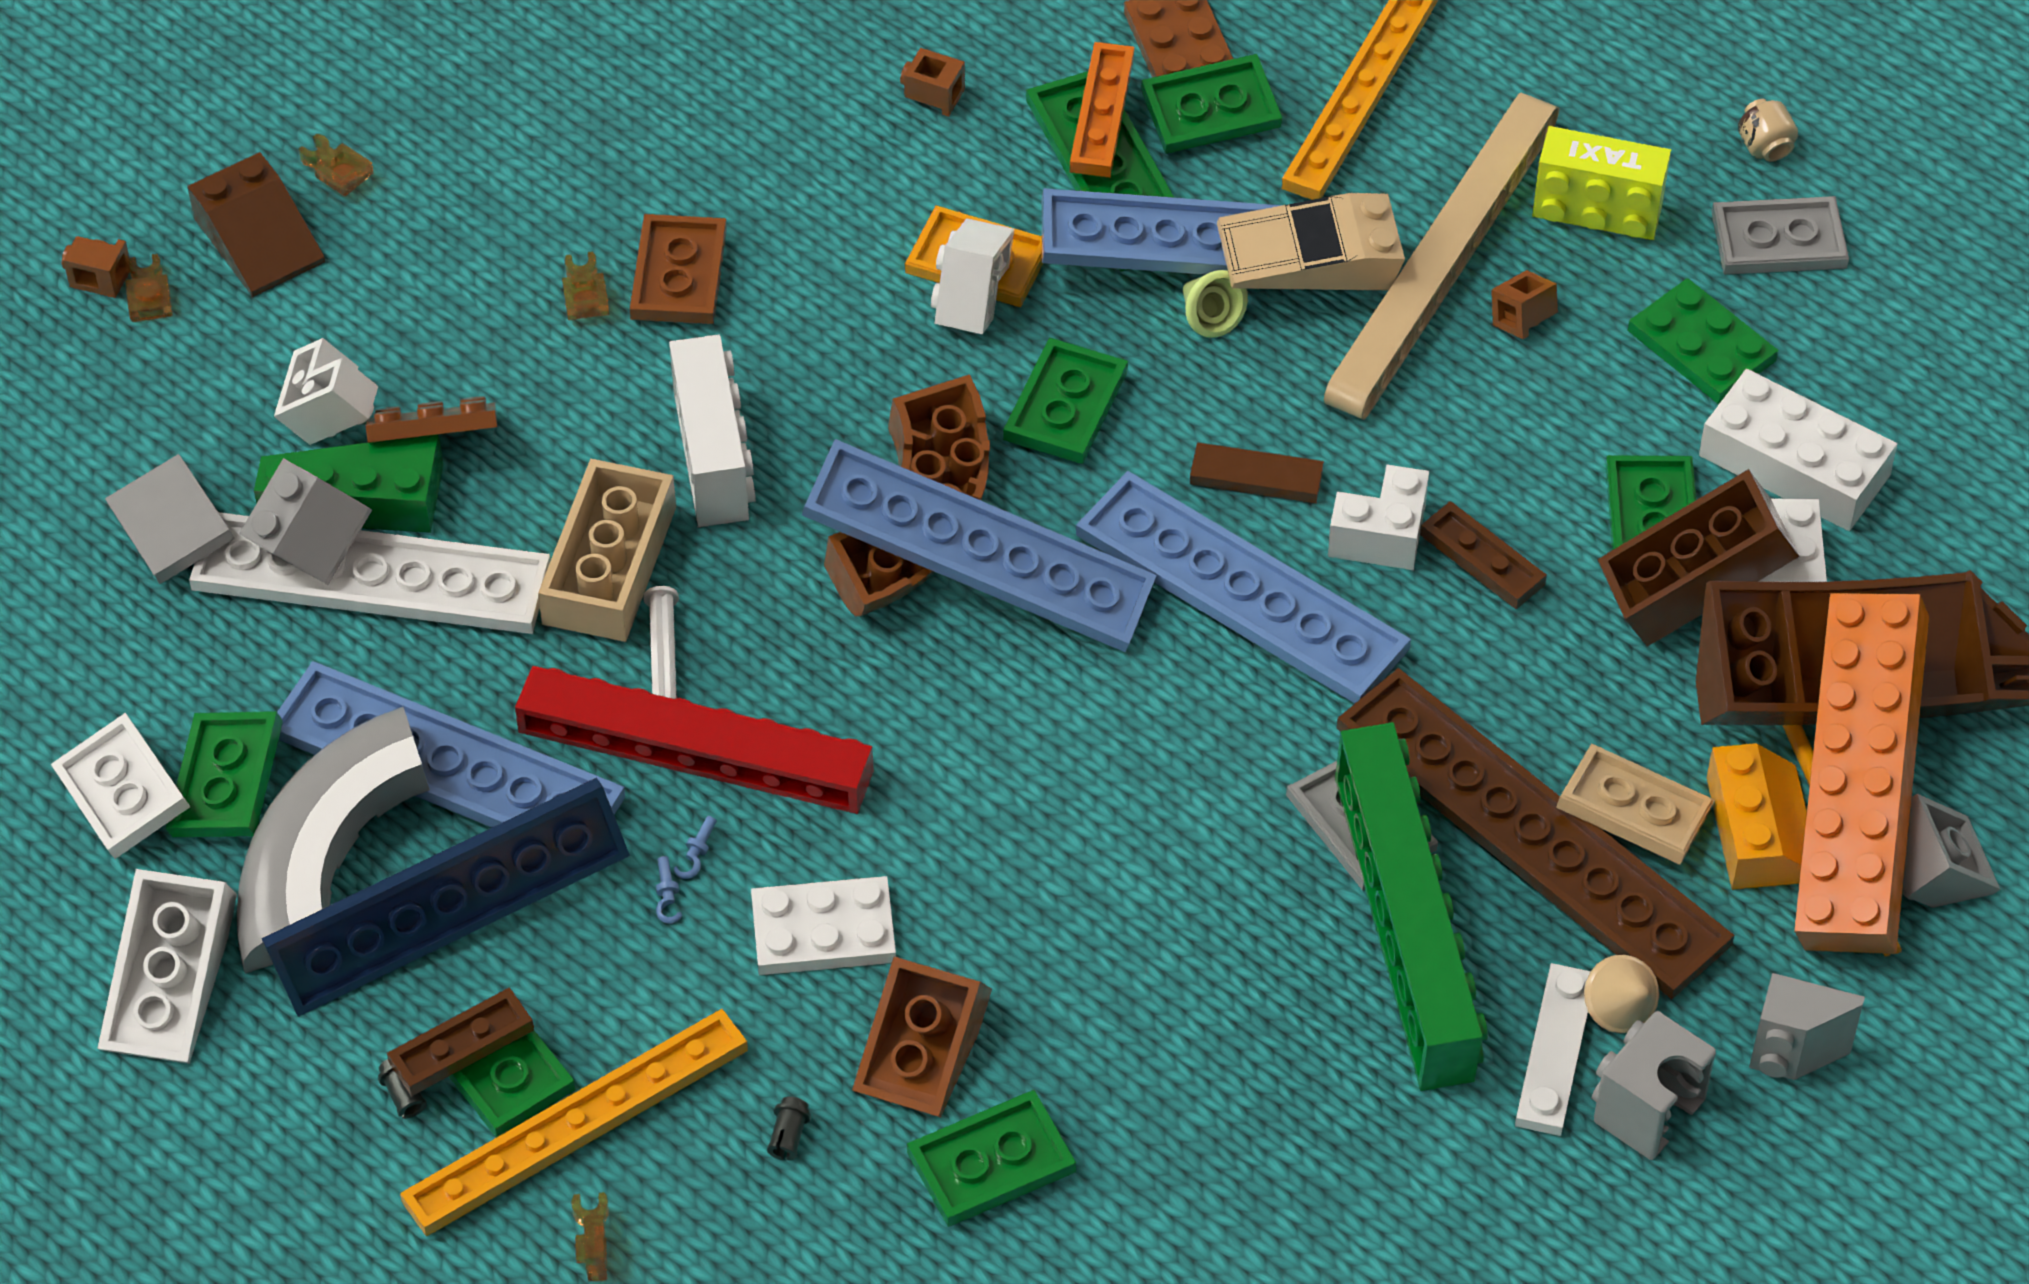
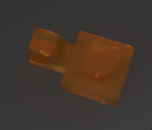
[571,1192,609,1281]

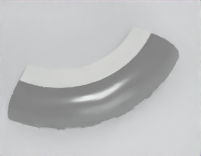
[237,707,430,974]

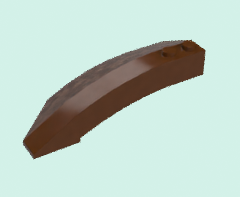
[1696,570,2029,725]

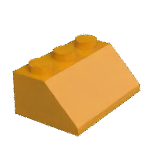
[1706,743,1807,890]

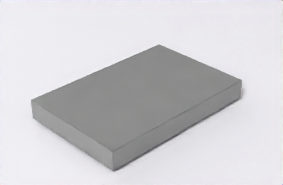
[1712,196,1849,275]
[105,454,235,584]
[1286,761,1438,890]

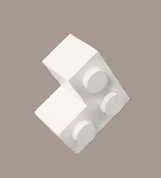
[931,218,1014,334]
[274,338,378,445]
[1328,465,1429,570]

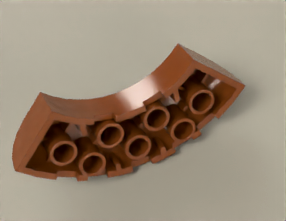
[824,374,990,616]

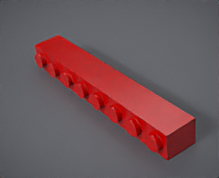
[515,665,874,814]

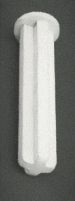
[644,586,679,699]

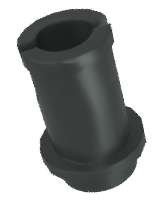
[378,1059,427,1119]
[767,1096,811,1160]

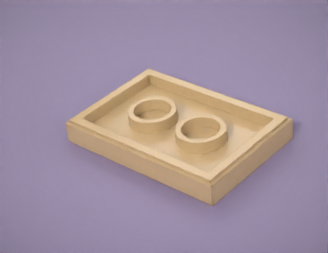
[1556,743,1714,865]

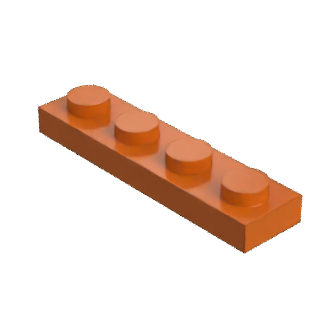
[1070,42,1134,177]

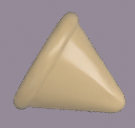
[1584,955,1659,1033]

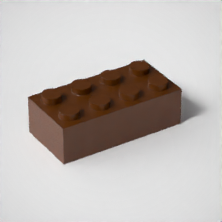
[1597,469,1800,647]

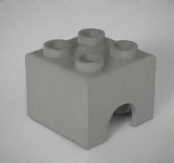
[1591,1011,1716,1160]

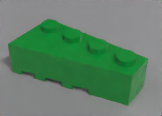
[254,434,444,533]

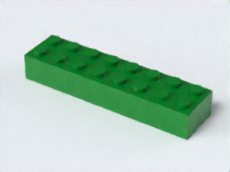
[1335,722,1488,1091]

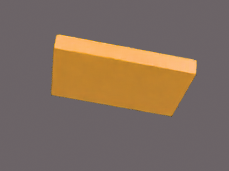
[905,205,1043,308]

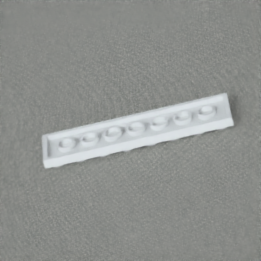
[189,512,551,634]

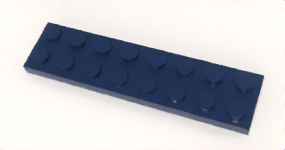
[261,777,630,1017]

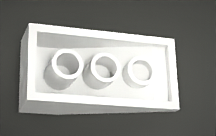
[97,869,237,1064]

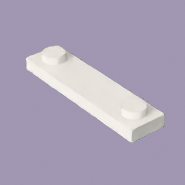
[1515,963,1591,1136]

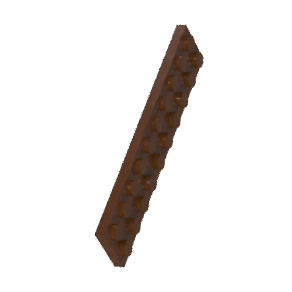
[1336,668,1735,1000]

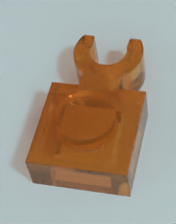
[298,134,374,197]
[562,252,609,320]
[125,254,173,322]

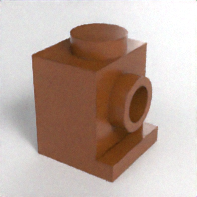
[900,48,965,117]
[62,236,132,298]
[1491,270,1558,339]

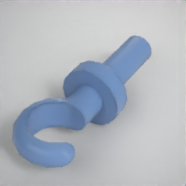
[674,816,717,879]
[656,856,682,924]

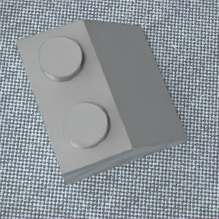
[239,458,372,585]
[1902,794,2000,908]
[1749,973,1865,1080]

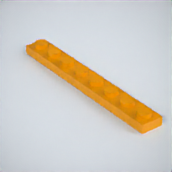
[1282,0,1438,200]
[400,1009,748,1237]

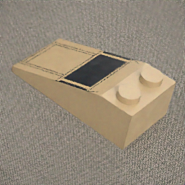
[1217,193,1405,290]

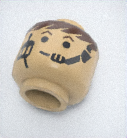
[1738,99,1798,162]

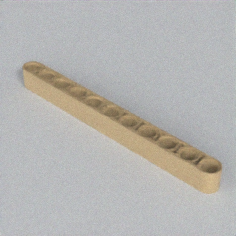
[1324,92,1559,420]

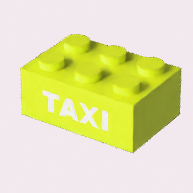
[1532,126,1671,240]

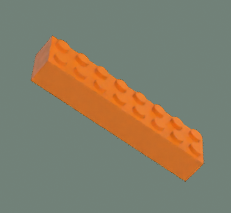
[1794,593,1929,954]

